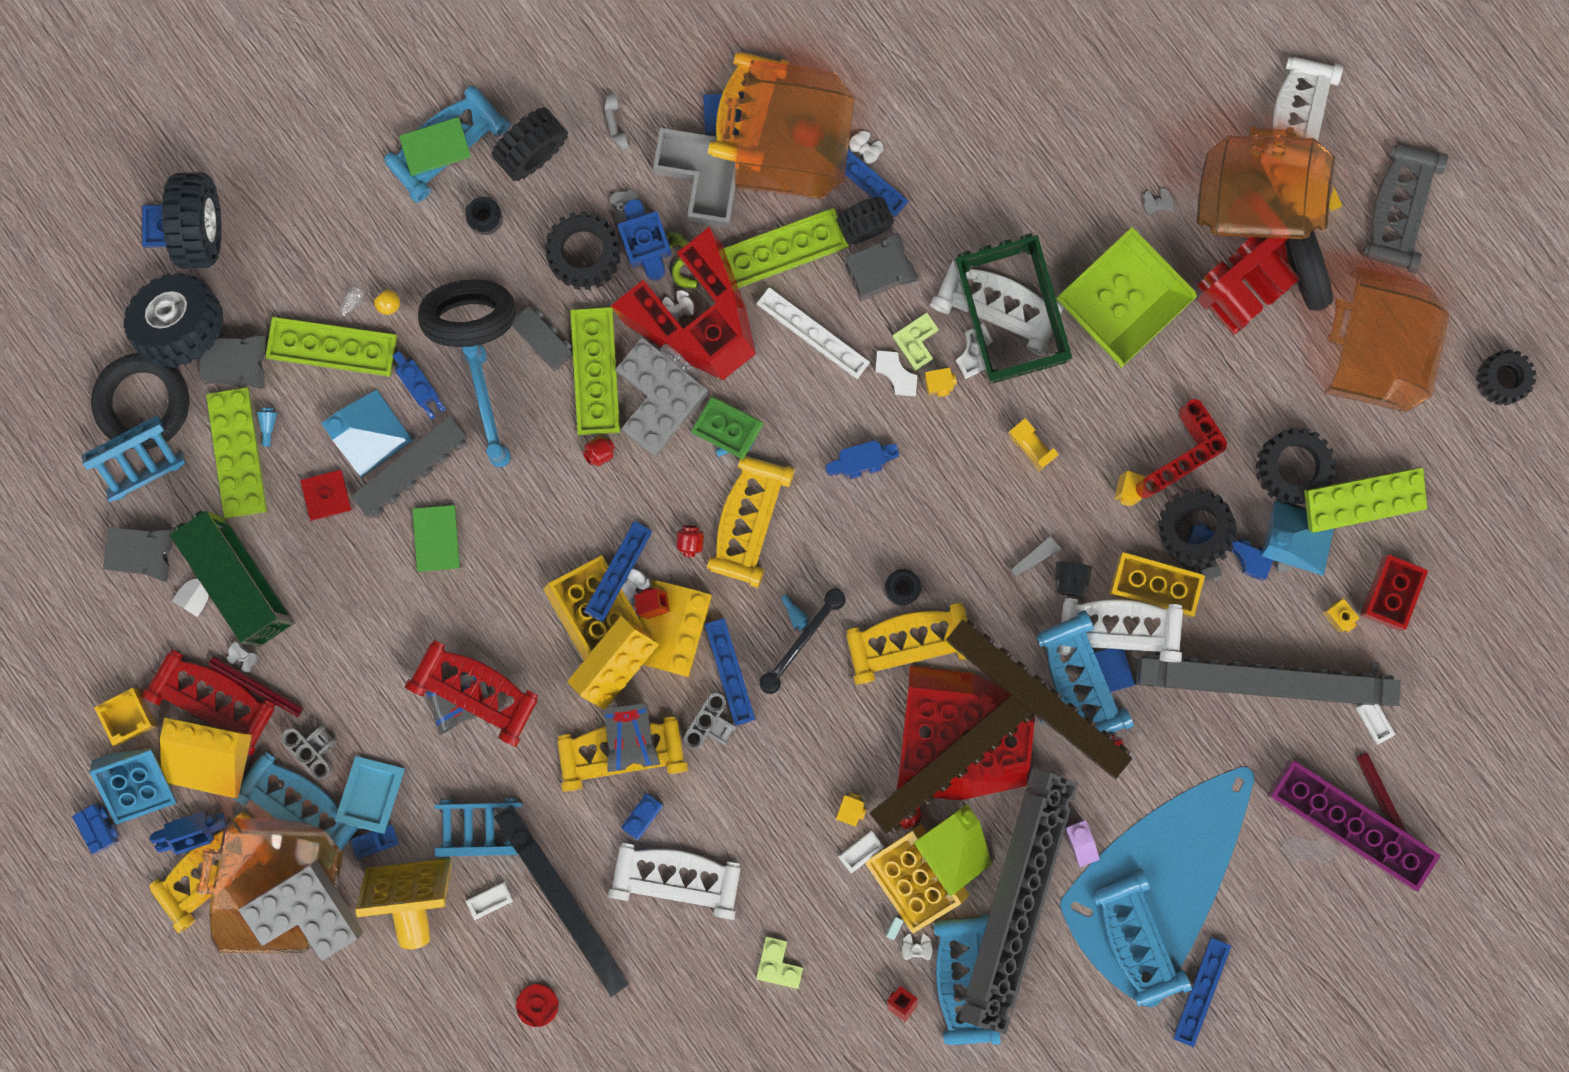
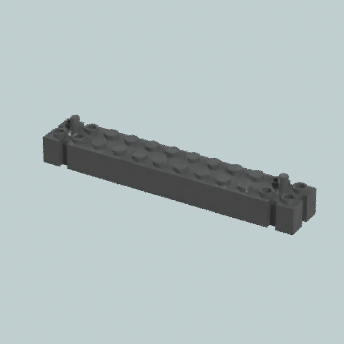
[1134,652,1401,707]
[959,769,1078,1034]

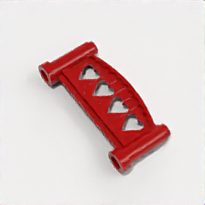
[404,639,539,747]
[140,649,276,756]

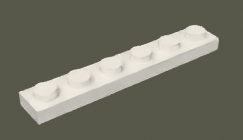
[757,287,870,380]

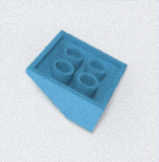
[321,390,413,477]
[1262,501,1334,576]
[90,748,177,825]

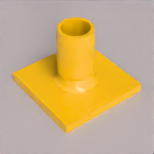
[355,858,452,949]

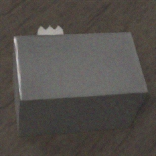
[1199,565,1222,583]

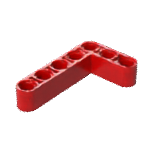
[1136,399,1227,499]

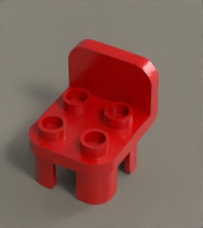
[1196,189,1301,336]

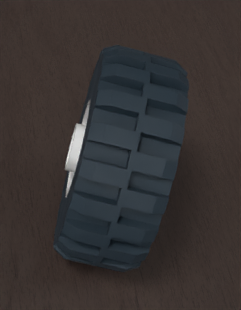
[162,172,222,269]
[123,273,223,367]

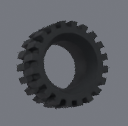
[491,107,568,181]
[545,211,621,290]
[1256,428,1336,505]
[1158,488,1237,569]

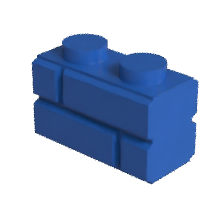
[621,793,664,840]
[72,804,119,854]

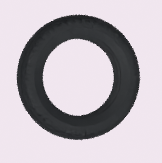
[1283,215,1333,311]
[418,279,516,347]
[91,353,190,449]

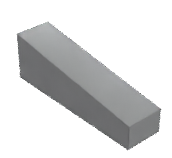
[1009,536,1061,578]

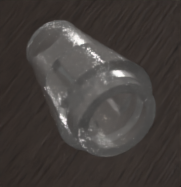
[337,285,367,317]

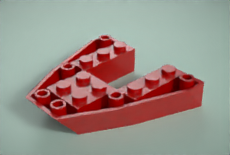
[611,226,756,380]

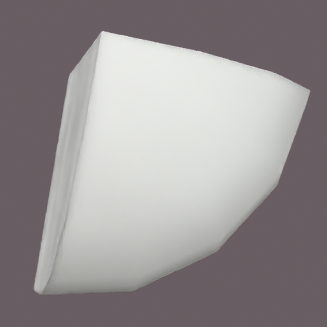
[172,578,208,617]

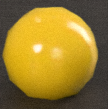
[374,289,400,315]

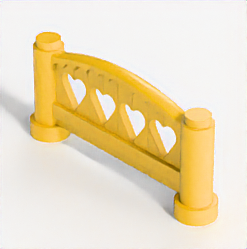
[708,52,790,171]
[707,456,795,588]
[846,603,968,685]
[557,717,689,792]
[149,812,281,933]

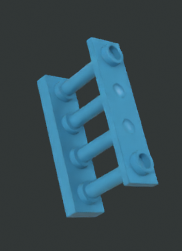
[82,415,185,503]
[435,798,523,857]

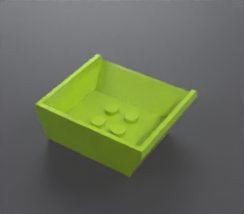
[1056,227,1197,368]

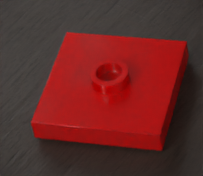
[300,470,352,521]

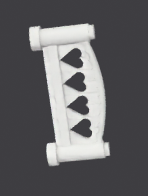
[1266,56,1343,173]
[930,260,1063,356]
[1057,598,1183,662]
[608,843,741,920]

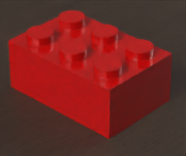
[1360,554,1429,631]

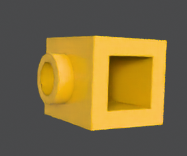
[924,368,957,397]
[1114,470,1145,506]
[1323,598,1360,633]
[836,792,867,827]

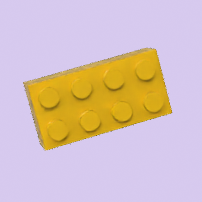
[1108,552,1205,618]
[567,616,659,709]

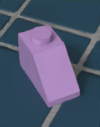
[1065,820,1100,867]

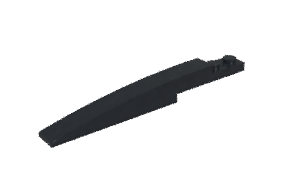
[493,805,629,997]

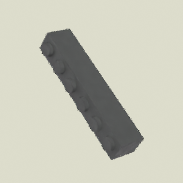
[351,416,468,518]

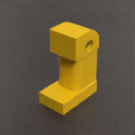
[1008,418,1059,472]

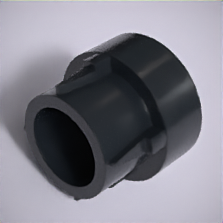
[466,196,503,235]
[1054,561,1092,597]
[884,569,921,606]

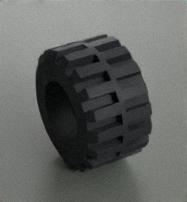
[836,197,894,244]
[1476,349,1536,406]

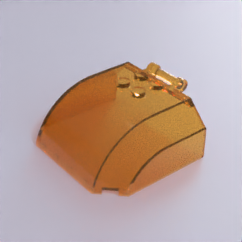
[722,60,855,200]
[1197,126,1335,239]
[1325,267,1450,412]
[196,818,343,953]

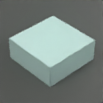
[886,916,903,940]

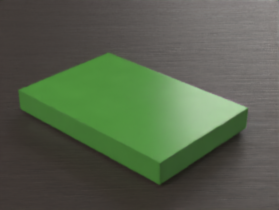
[399,117,471,176]
[691,396,764,460]
[413,505,460,572]

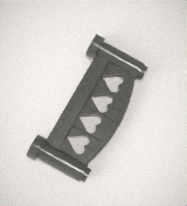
[1363,144,1448,274]

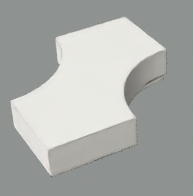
[955,323,993,380]
[875,351,917,397]

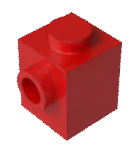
[634,588,670,619]
[887,986,918,1022]

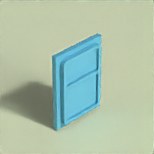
[335,756,405,834]

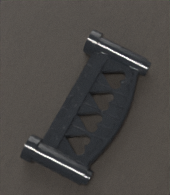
[759,588,846,694]

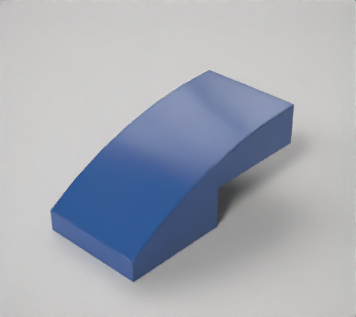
[350,824,399,860]

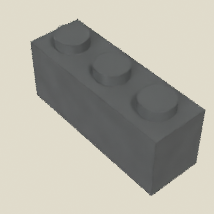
[512,306,573,372]

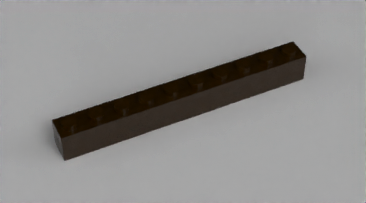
[945,619,1133,779]
[869,685,1047,834]

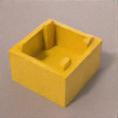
[94,688,158,746]

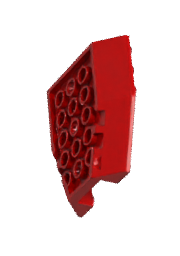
[896,666,1035,801]

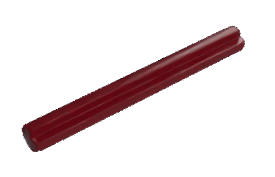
[208,656,304,717]
[1357,752,1408,834]

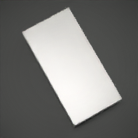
[1355,704,1396,745]
[838,830,884,873]
[466,882,514,920]

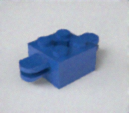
[617,199,672,281]

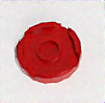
[516,983,559,1027]

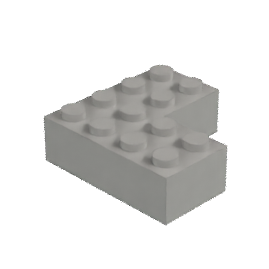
[653,128,741,228]
[615,338,708,458]
[239,859,364,961]

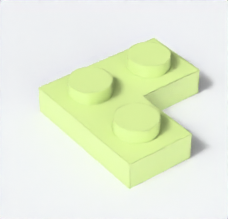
[892,313,939,371]
[756,936,803,989]

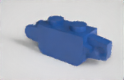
[392,351,446,420]
[825,440,899,479]
[149,810,227,855]

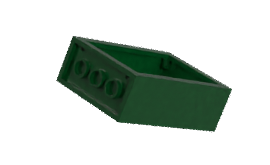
[954,233,1073,385]
[169,510,295,647]

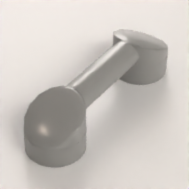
[604,93,629,150]

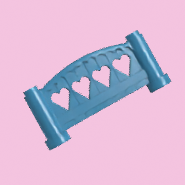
[384,86,511,203]
[462,345,511,468]
[1035,610,1134,734]
[233,751,358,869]
[1092,869,1192,1007]
[934,914,1001,1046]

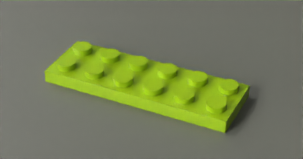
[724,208,849,288]
[570,307,620,436]
[265,317,398,377]
[206,387,268,519]
[1304,467,1428,533]

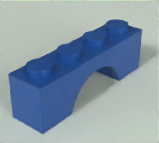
[1186,523,1273,581]

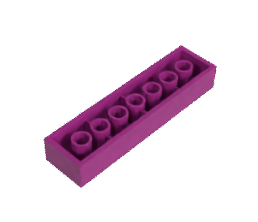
[1266,760,1441,892]

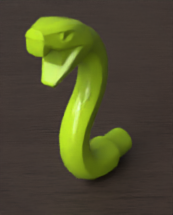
[667,232,698,289]

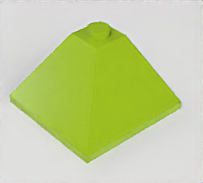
[913,804,992,897]

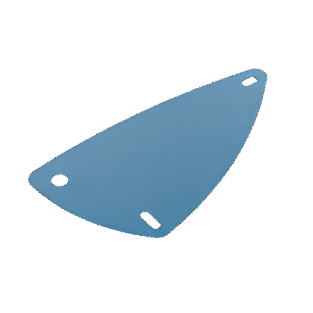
[1060,767,1254,1007]

